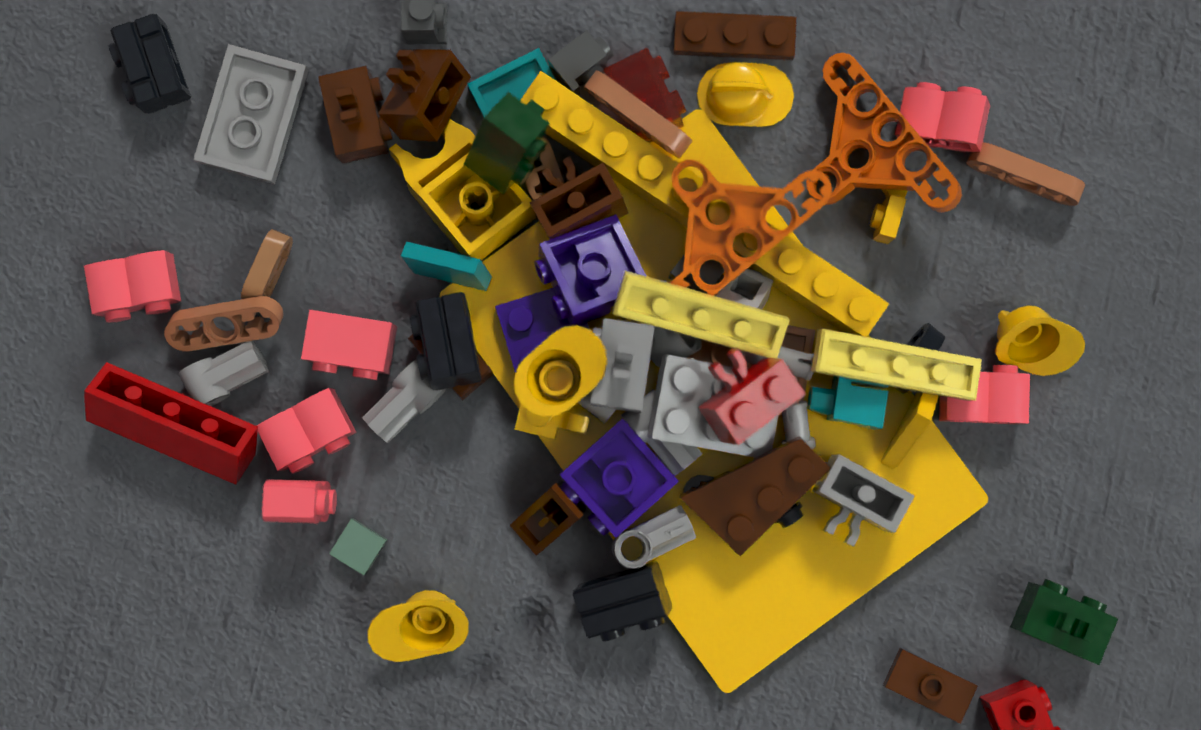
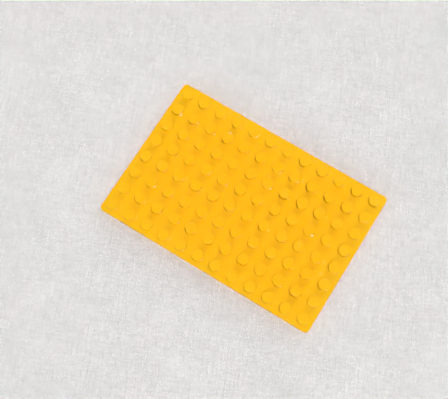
[440,109,988,693]

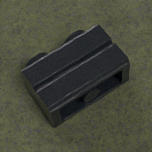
[109,14,191,114]
[410,292,482,391]
[573,561,672,641]

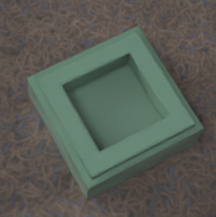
[329,518,388,575]

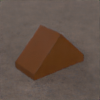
[510,483,584,556]

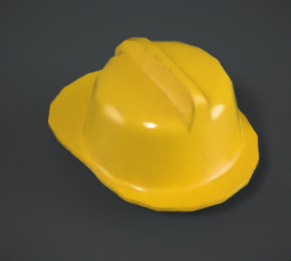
[697,62,794,127]
[995,305,1085,376]
[514,326,607,417]
[368,590,469,662]

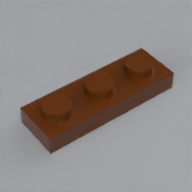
[673,11,797,60]

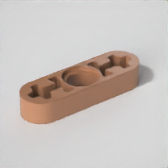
[583,70,693,159]
[967,142,1086,206]
[164,296,283,352]

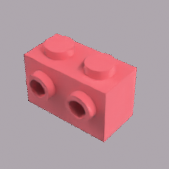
[301,310,397,380]

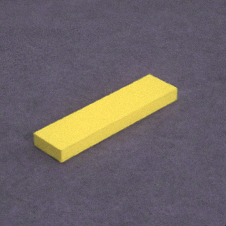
[613,271,790,358]
[811,329,982,401]

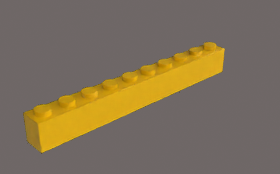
[520,71,890,337]

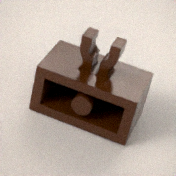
[378,49,471,142]
[318,66,393,164]
[530,156,629,240]

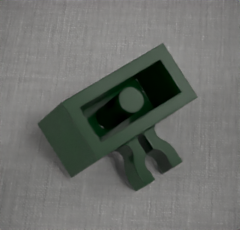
[464,92,549,195]
[1010,579,1118,666]

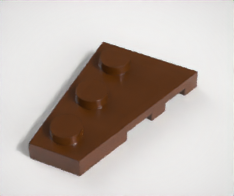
[680,436,831,556]

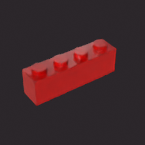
[84,362,258,485]

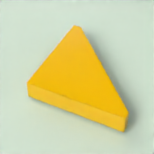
[881,391,939,469]

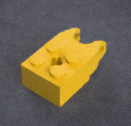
[389,118,536,261]

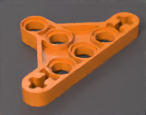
[806,53,962,213]
[669,159,832,296]

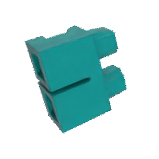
[807,376,889,430]

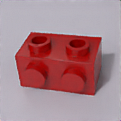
[979,679,1061,730]

